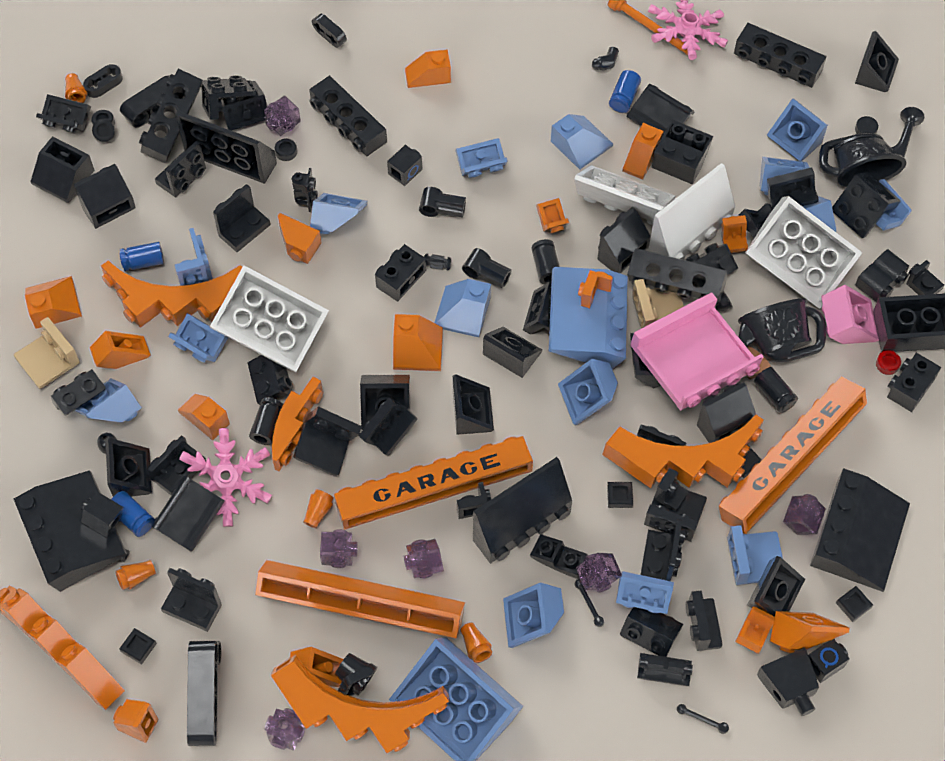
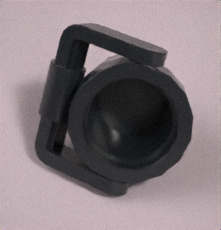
[334,653,378,696]

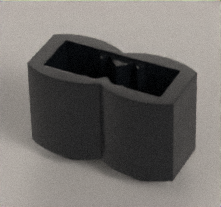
[855,249,909,303]

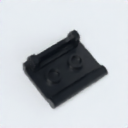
[626,83,695,135]
[152,475,225,552]

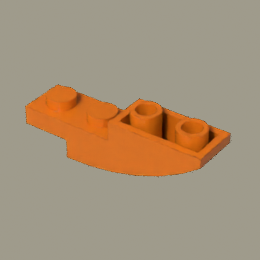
[272,377,324,471]

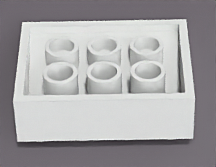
[648,163,735,260]
[574,165,676,225]
[745,196,862,309]
[210,265,329,373]

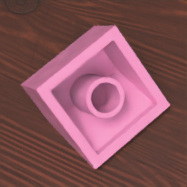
[821,285,879,344]

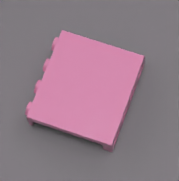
[630,292,764,411]

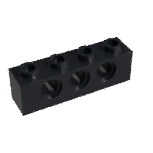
[734,22,827,88]
[139,68,203,163]
[309,75,387,156]
[627,248,727,304]

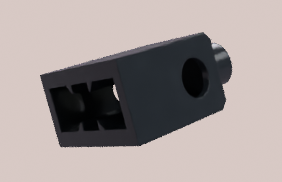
[757,647,819,716]

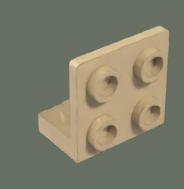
[632,279,684,329]
[14,317,80,389]

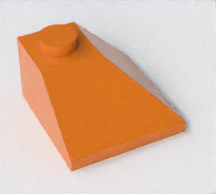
[25,276,82,329]
[393,314,443,371]
[770,611,850,653]

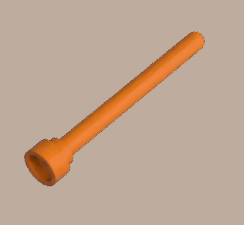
[607,0,688,55]

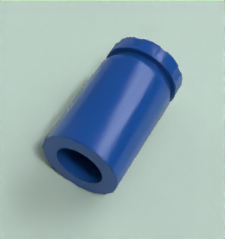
[609,70,641,113]
[119,242,164,271]
[111,491,155,537]

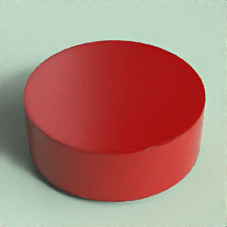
[876,351,901,375]

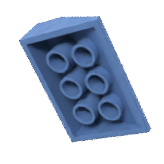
[549,267,628,369]
[389,638,523,761]

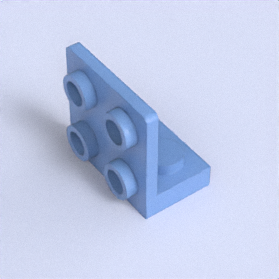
[175,228,213,286]
[727,525,783,585]
[616,571,674,614]

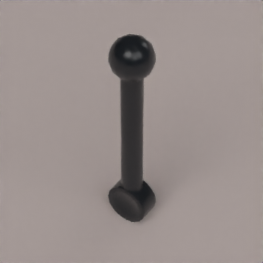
[574,579,604,627]
[677,704,729,734]

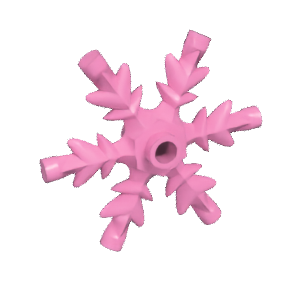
[648,0,728,60]
[179,428,272,527]

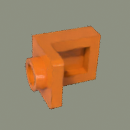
[536,198,569,233]
[721,215,748,253]
[578,270,613,308]
[735,606,775,654]

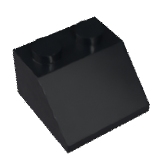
[360,375,410,430]

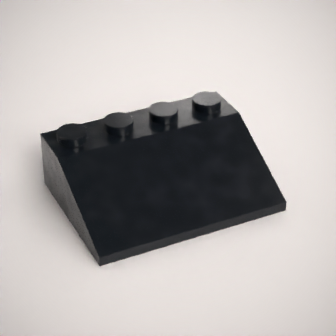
[175,111,277,184]
[473,457,572,564]
[810,468,910,592]
[13,470,127,592]

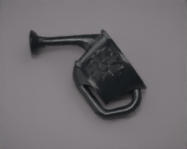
[819,107,925,187]
[722,298,826,390]

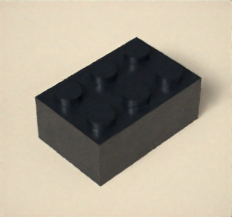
[873,293,945,352]

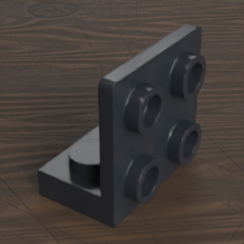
[201,75,253,120]
[221,80,271,131]
[155,141,206,198]
[832,172,901,238]
[213,184,271,252]
[523,282,552,334]
[293,406,362,476]
[644,483,707,542]
[640,519,686,581]
[161,568,222,632]

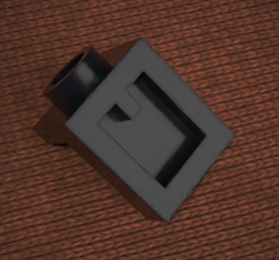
[906,260,944,295]
[655,468,688,511]
[457,482,491,519]

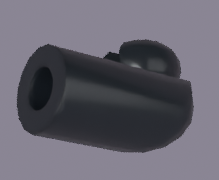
[592,47,619,70]

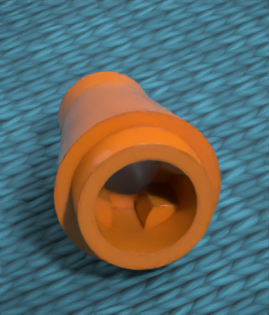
[65,73,87,103]
[303,489,334,529]
[115,560,156,590]
[460,622,492,663]

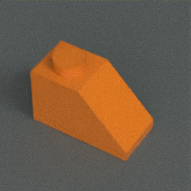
[405,49,451,88]
[622,123,664,180]
[278,213,321,264]
[90,331,151,369]
[178,394,230,440]
[290,647,344,687]
[113,699,159,743]

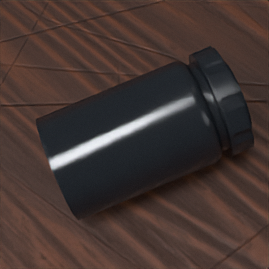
[531,239,560,285]
[754,367,798,413]
[249,397,283,445]

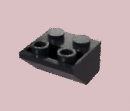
[652,119,713,185]
[30,136,95,203]
[74,163,136,229]
[597,207,651,274]
[697,382,756,443]

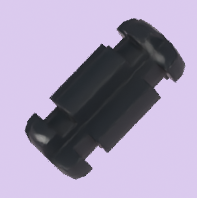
[424,253,452,270]

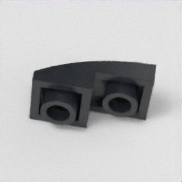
[530,534,589,579]

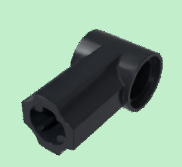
[419,187,466,217]
[462,248,512,288]

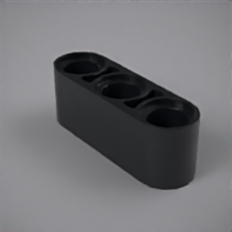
[120,75,184,128]

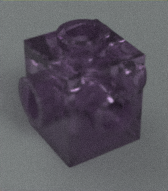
[264,95,301,136]
[783,494,826,535]
[320,529,358,568]
[403,539,444,578]
[576,553,622,593]
[265,708,305,751]

